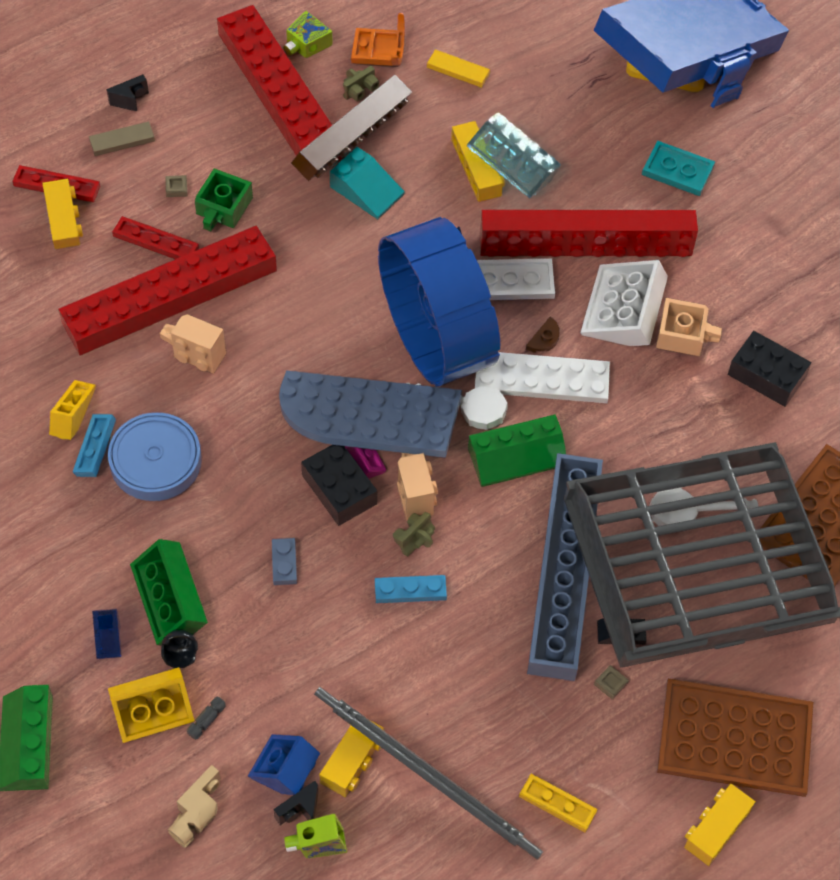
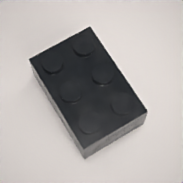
[727,330,812,407]
[301,445,378,526]

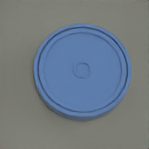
[108,413,202,501]

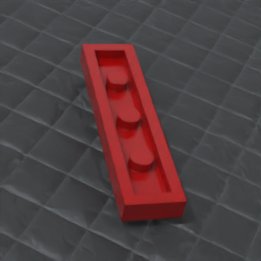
[12,165,101,203]
[112,216,199,259]

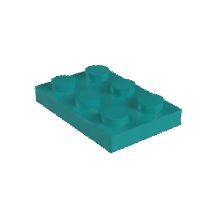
[642,141,715,196]

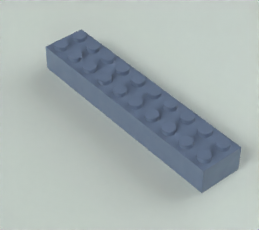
[527,453,603,681]

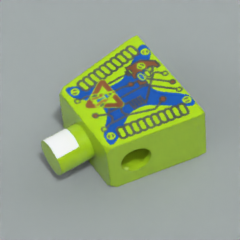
[283,11,333,58]
[284,814,347,858]

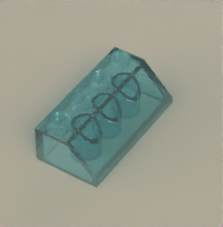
[467,112,561,199]

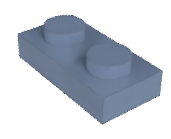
[272,538,297,585]

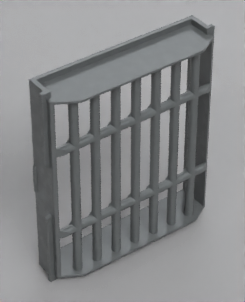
[563,442,840,668]

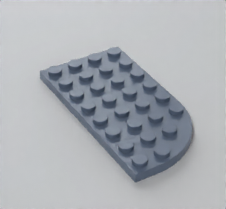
[279,370,462,458]

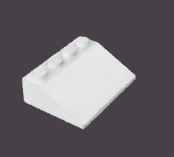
[580,260,668,346]

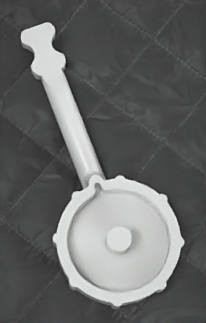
[406,383,508,430]
[649,488,758,526]

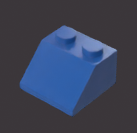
[248,734,320,795]

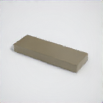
[89,121,155,156]

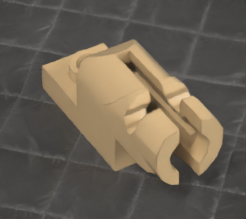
[168,765,221,848]

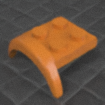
[351,13,405,66]

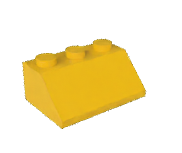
[108,667,195,743]

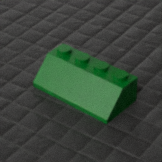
[468,414,567,487]
[130,539,208,646]
[0,685,53,791]

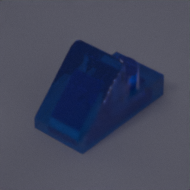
[92,609,122,659]

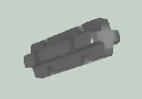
[187,696,226,740]

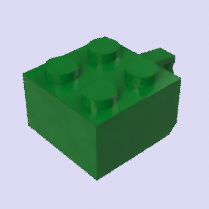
[195,168,253,232]

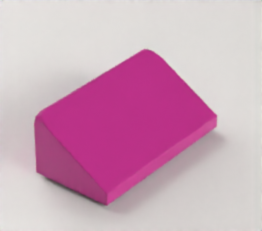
[345,446,387,479]

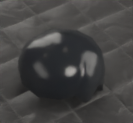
[161,630,198,668]

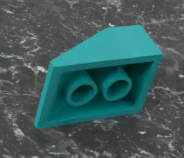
[330,147,405,220]

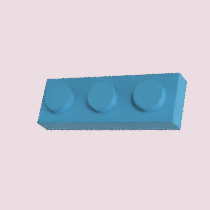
[73,414,116,477]
[375,575,447,603]

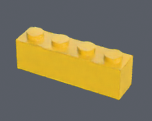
[451,121,505,202]

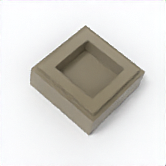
[165,175,187,197]
[594,665,629,700]

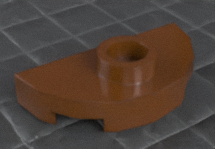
[525,316,560,353]

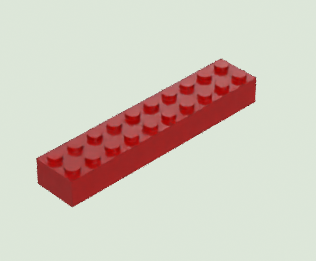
[217,5,345,162]
[480,210,698,257]
[58,225,277,356]

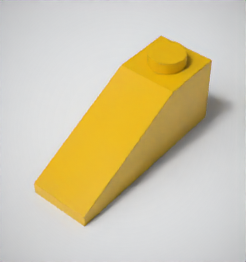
[49,380,96,440]

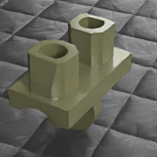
[343,66,379,102]
[393,512,435,557]

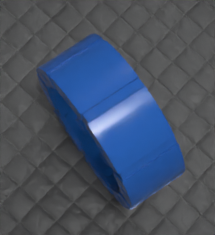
[378,217,500,387]

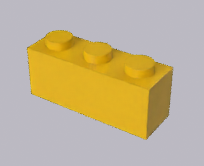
[43,179,83,249]
[319,720,384,798]
[684,784,756,866]

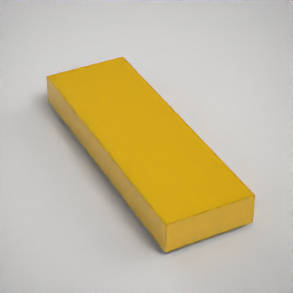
[427,49,490,88]
[519,773,597,833]

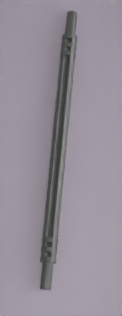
[314,687,543,860]

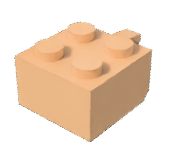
[656,298,722,356]
[160,315,226,374]
[397,453,438,520]

